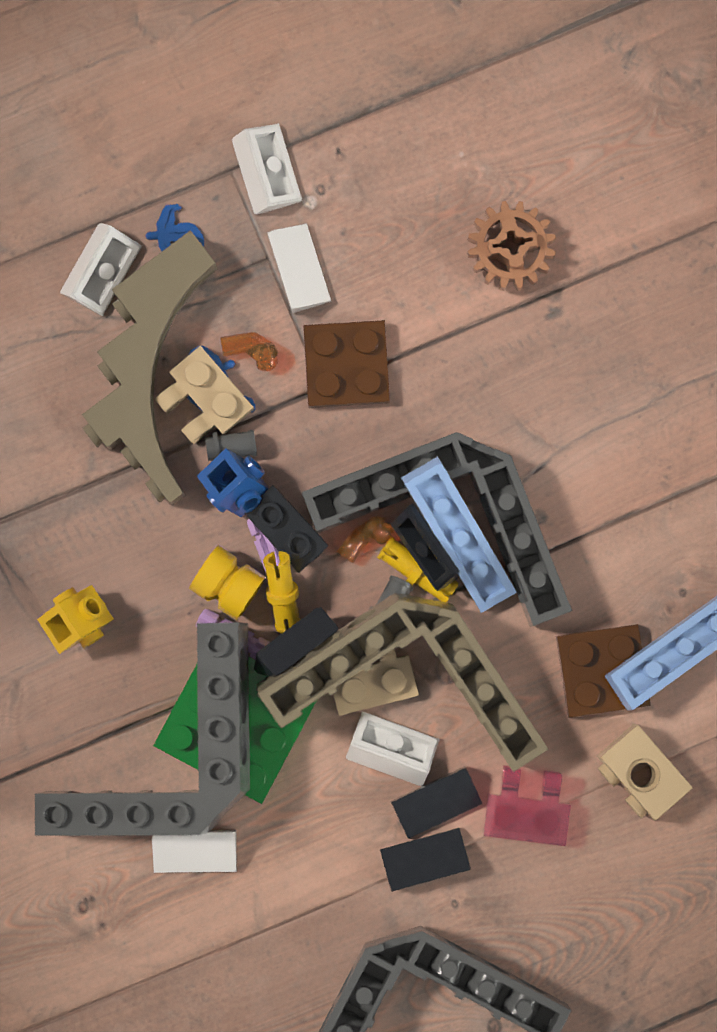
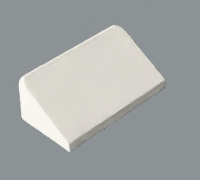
[232,124,302,214]
[60,223,142,316]
[267,224,331,313]
[346,711,440,786]
[152,830,237,873]

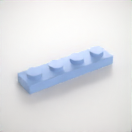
[401,457,517,613]
[605,596,717,710]

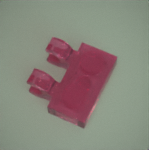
[483,765,571,846]

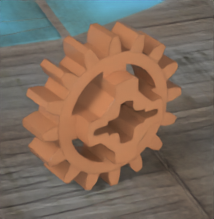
[467,201,556,291]

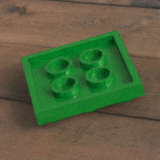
[153,656,318,804]

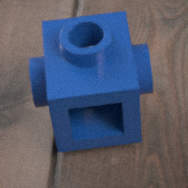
[197,448,269,517]

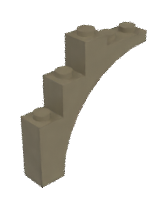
[82,230,218,505]

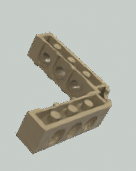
[256,593,548,772]

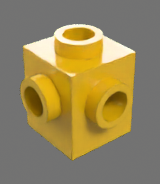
[37,585,114,654]

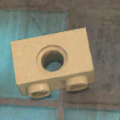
[597,724,693,821]

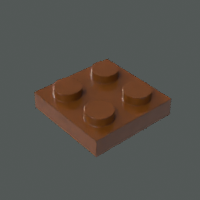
[303,320,390,408]
[556,624,651,718]

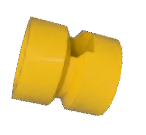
[189,545,266,621]

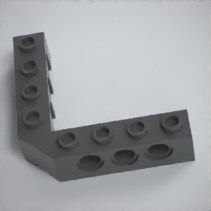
[302,432,572,627]
[35,623,250,836]
[318,926,572,1032]

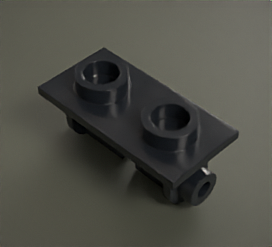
[244,485,329,573]

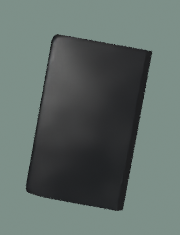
[391,504,460,591]
[254,607,338,677]
[391,766,482,839]
[380,827,471,892]

